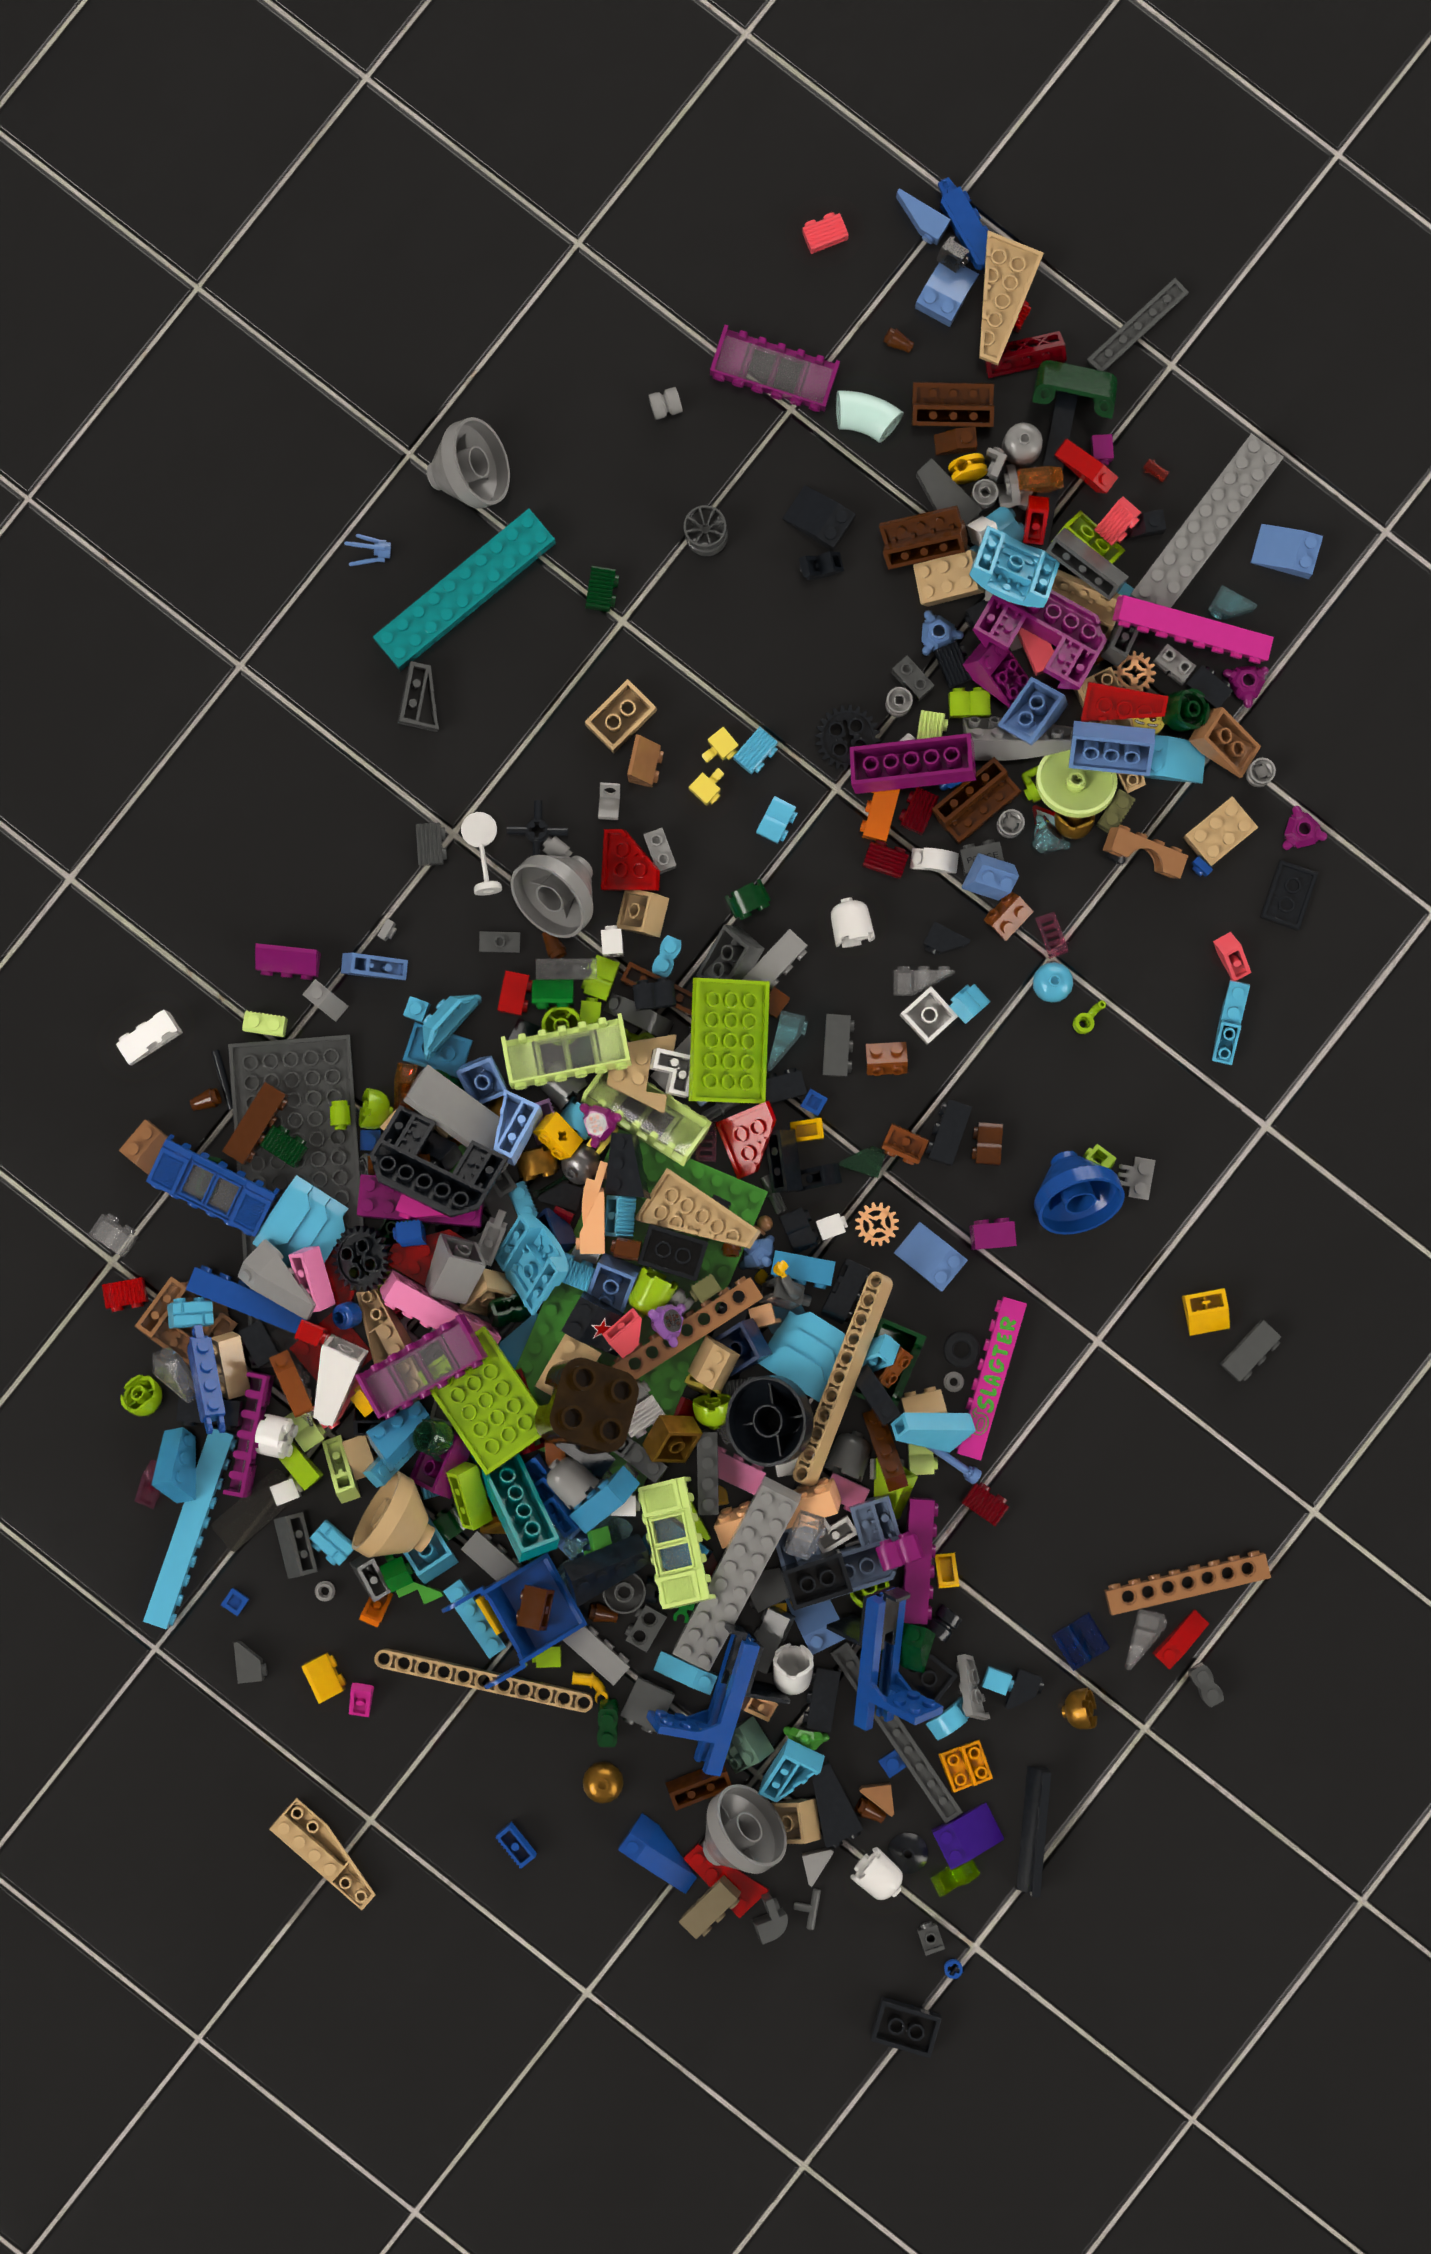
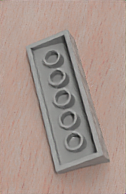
[403,1065,509,1173]

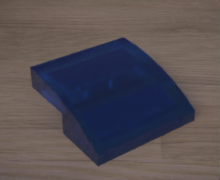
[1052,1613,1110,1671]

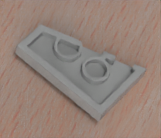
[956,1654,991,1720]

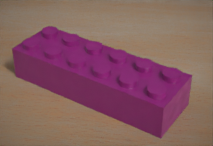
[850,733,976,794]
[357,1174,484,1228]
[903,1497,938,1624]

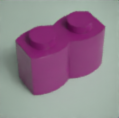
[875,1532,924,1571]

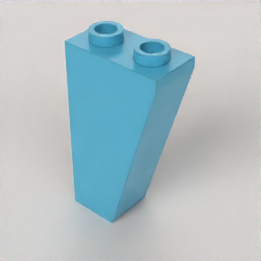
[891,1413,976,1453]

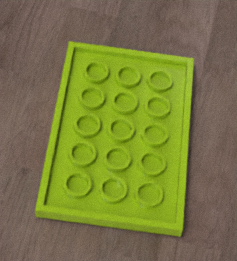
[689,978,770,1104]
[417,1326,541,1475]

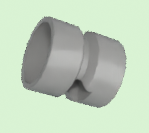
[648,387,683,420]
[971,479,998,511]
[885,687,913,717]
[1246,757,1276,787]
[996,809,1025,839]

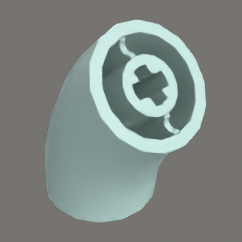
[836,391,904,443]

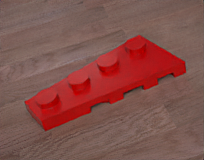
[1080,682,1169,722]

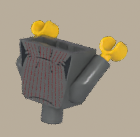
[754,1260,812,1310]

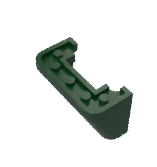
[1032,360,1118,419]
[852,1318,926,1407]

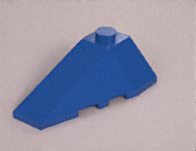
[618,1813,697,1894]

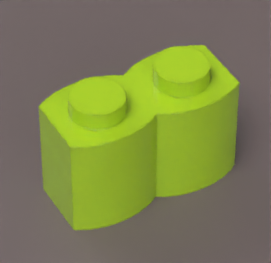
[948,687,991,718]
[581,955,620,1002]

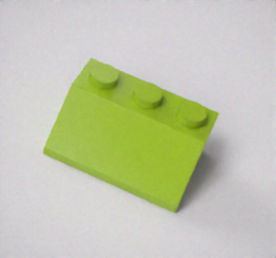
[1051,510,1125,564]

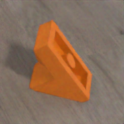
[359,1593,393,1628]

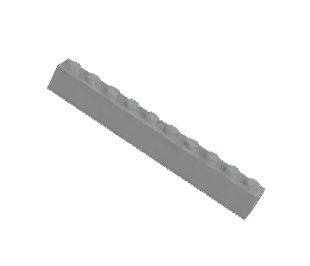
[650,929,807,1091]
[461,1530,630,1686]

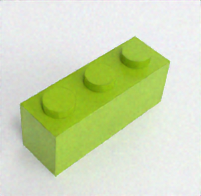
[446,1462,493,1530]

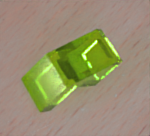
[930,1859,980,1897]

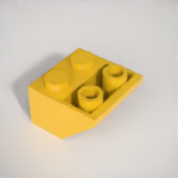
[1182,1288,1230,1336]

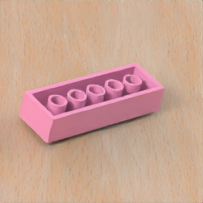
[379,1269,501,1344]

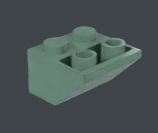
[726,1716,775,1774]

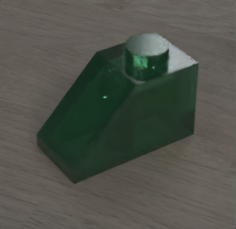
[839,1146,885,1178]

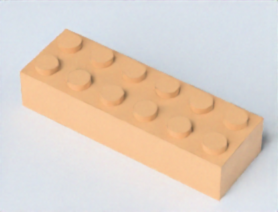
[714,1478,842,1549]

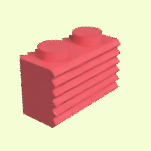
[802,212,849,254]
[1094,496,1141,545]

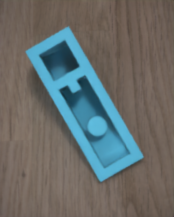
[654,1651,718,1695]

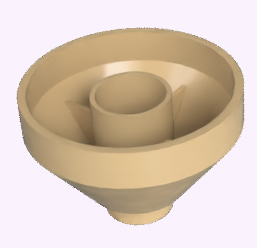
[352,1471,435,1558]

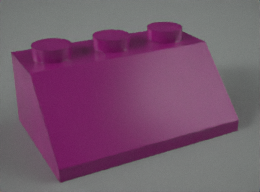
[255,943,321,980]
[410,1423,471,1499]

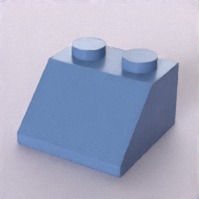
[962,853,1019,901]
[456,1056,509,1104]

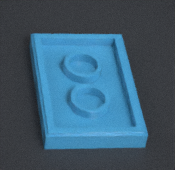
[403,1022,473,1079]

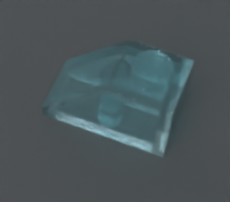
[1208,585,1257,619]

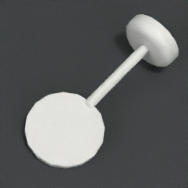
[461,812,502,896]

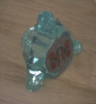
[1032,815,1070,853]

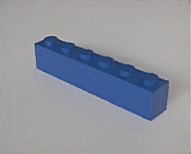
[186,1265,308,1334]

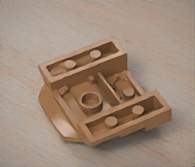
[135,1277,238,1367]

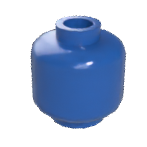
[332,1301,362,1330]

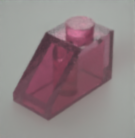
[135,1459,161,1509]

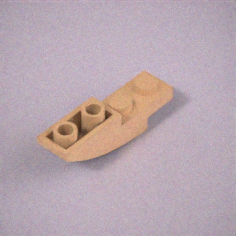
[582,1161,608,1225]

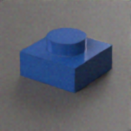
[1191,856,1213,877]
[800,1089,828,1116]
[360,1130,381,1151]
[221,1588,249,1616]
[878,1749,907,1778]

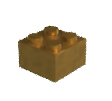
[642,1415,703,1463]

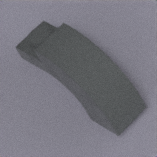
[603,992,674,1037]

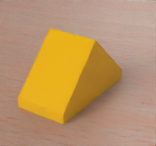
[790,1118,824,1142]
[935,1553,959,1588]

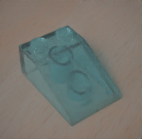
[767,1011,808,1073]

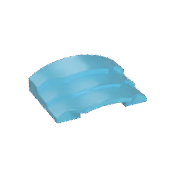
[969,526,1060,608]
[252,1175,349,1268]
[495,1213,568,1315]
[758,1311,852,1402]

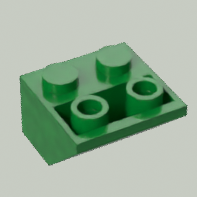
[532,980,574,1010]

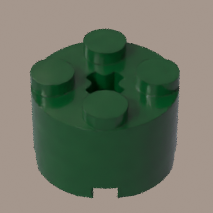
[1162,688,1210,732]
[724,878,771,920]

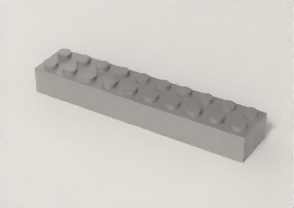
[1129,433,1284,608]
[672,1476,802,1672]

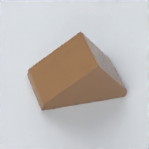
[859,1782,894,1817]

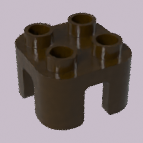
[535,1358,639,1454]

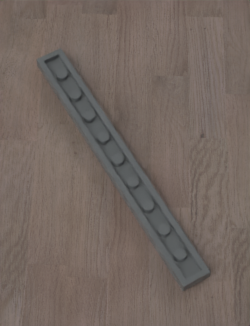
[830,1642,963,1823]

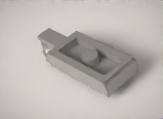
[478,1209,508,1266]

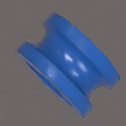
[944,1959,963,1979]

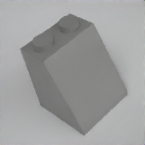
[425,1233,486,1305]

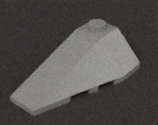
[238,1239,316,1320]

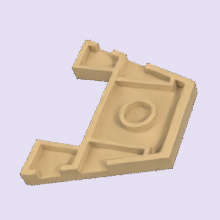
[607,1035,677,1114]

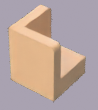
[748,1303,781,1329]

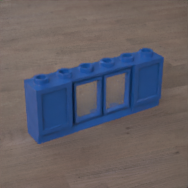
[146,1134,280,1237]

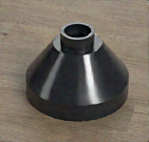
[726,1375,813,1467]

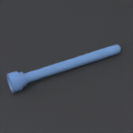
[927,1448,982,1485]

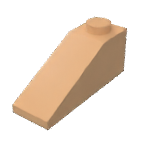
[576,1192,605,1254]

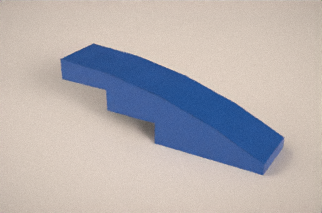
[524,1453,579,1538]

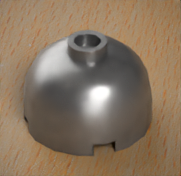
[561,1143,600,1185]

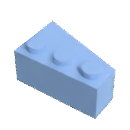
[493,1089,543,1166]

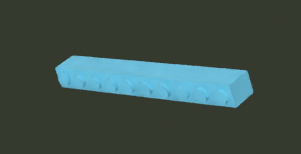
[143,1427,237,1629]

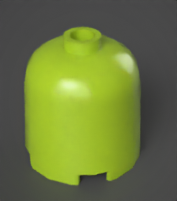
[628,1266,678,1318]

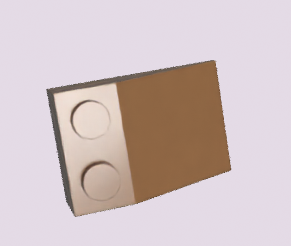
[1188,707,1261,778]
[627,734,664,787]
[119,1119,174,1175]

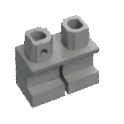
[1152,644,1196,686]

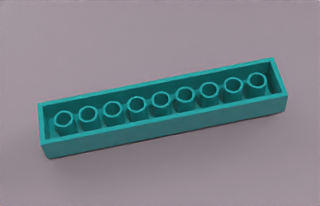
[373,508,556,671]

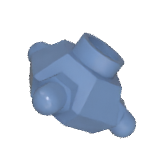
[921,610,964,656]
[739,1235,775,1270]

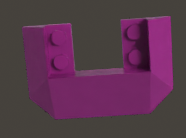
[973,589,1107,690]

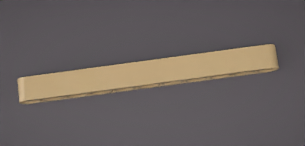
[793,1272,893,1487]
[374,1648,594,1712]

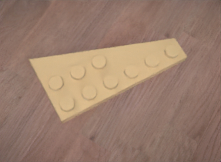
[979,230,1044,366]
[635,1168,761,1249]

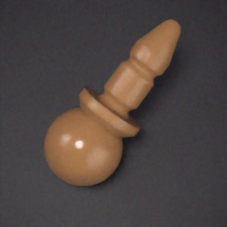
[754,1215,773,1240]

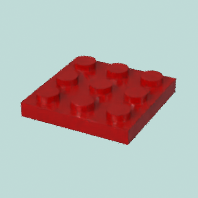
[290,1313,373,1381]

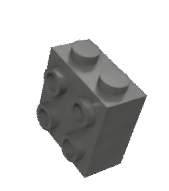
[620,1676,675,1734]

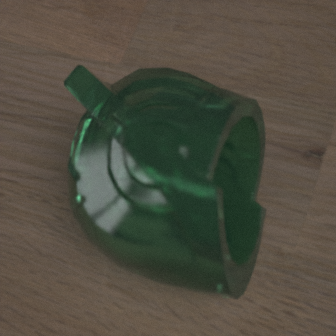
[413,1419,454,1462]

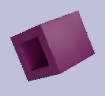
[1090,434,1114,466]

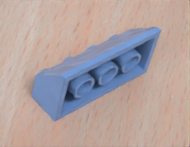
[1069,721,1155,776]

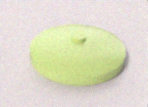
[1036,750,1117,818]

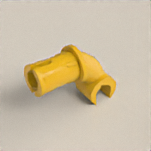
[572,1671,609,1703]

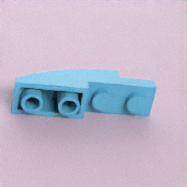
[1212,980,1250,1065]

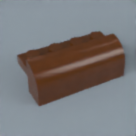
[912,382,994,427]
[879,505,968,570]
[932,757,1021,844]

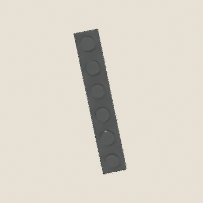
[1086,278,1189,371]

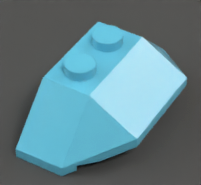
[422,994,481,1061]

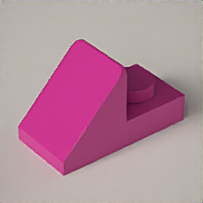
[349,1683,374,1717]

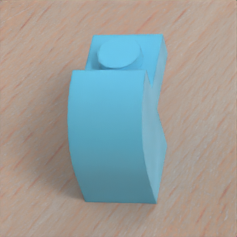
[926,1696,969,1740]

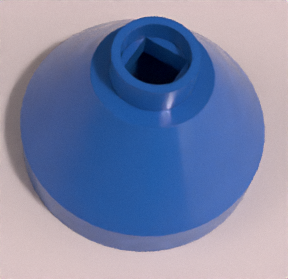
[1034,1151,1125,1235]

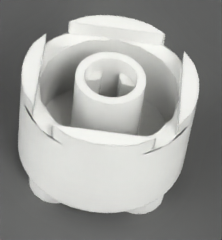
[255,1414,298,1459]

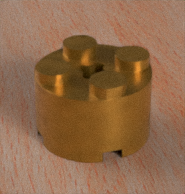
[517,1145,560,1181]

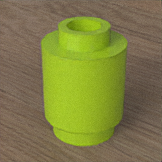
[329,1100,351,1130]

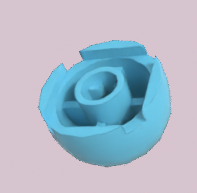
[1033,962,1073,1003]

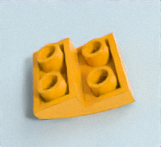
[938,1740,993,1793]

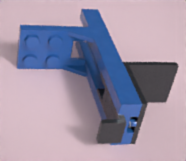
[826,1586,943,1731]
[646,1623,791,1776]

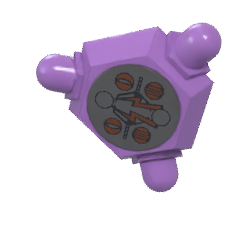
[648,1303,686,1348]

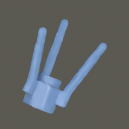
[344,534,391,566]

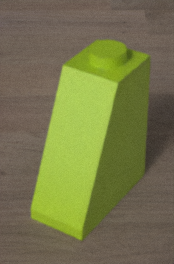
[278,1441,324,1490]
[874,1458,918,1519]

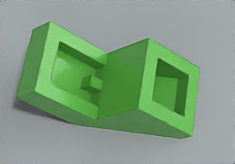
[584,1526,612,1555]
[396,1581,444,1604]

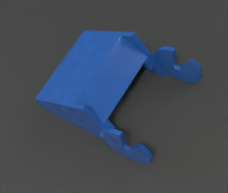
[441,1553,587,1689]

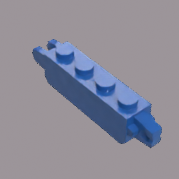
[938,177,989,271]
[187,1325,225,1434]

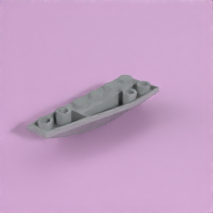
[962,716,1073,761]

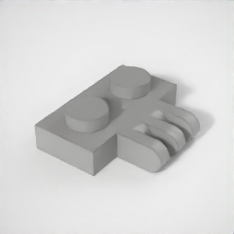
[1118,1157,1156,1200]

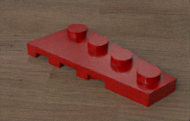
[683,1844,769,1919]

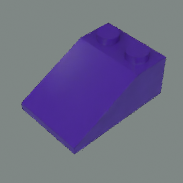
[931,1802,1004,1870]

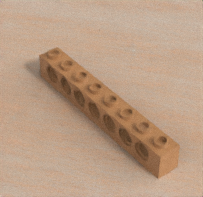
[612,1276,764,1380]
[1104,1550,1271,1615]

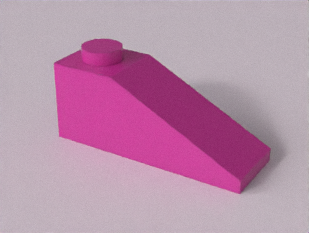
[395,1194,446,1220]

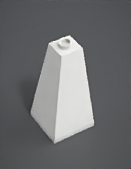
[313,1334,369,1426]

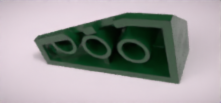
[860,1614,935,1673]

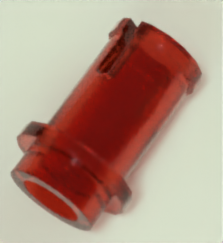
[1143,458,1169,483]

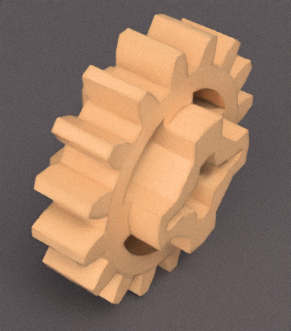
[1113,651,1156,691]
[855,1202,899,1246]

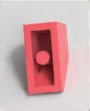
[1213,932,1251,981]
[602,1308,642,1358]

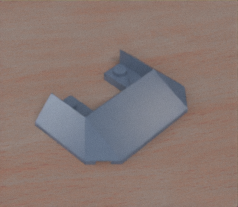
[776,1495,900,1604]

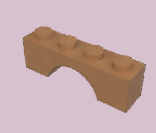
[1103,825,1188,879]

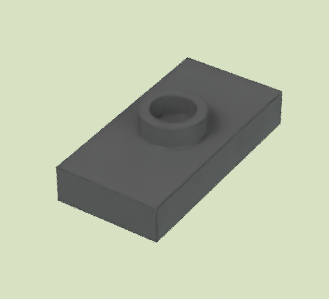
[479,931,520,953]

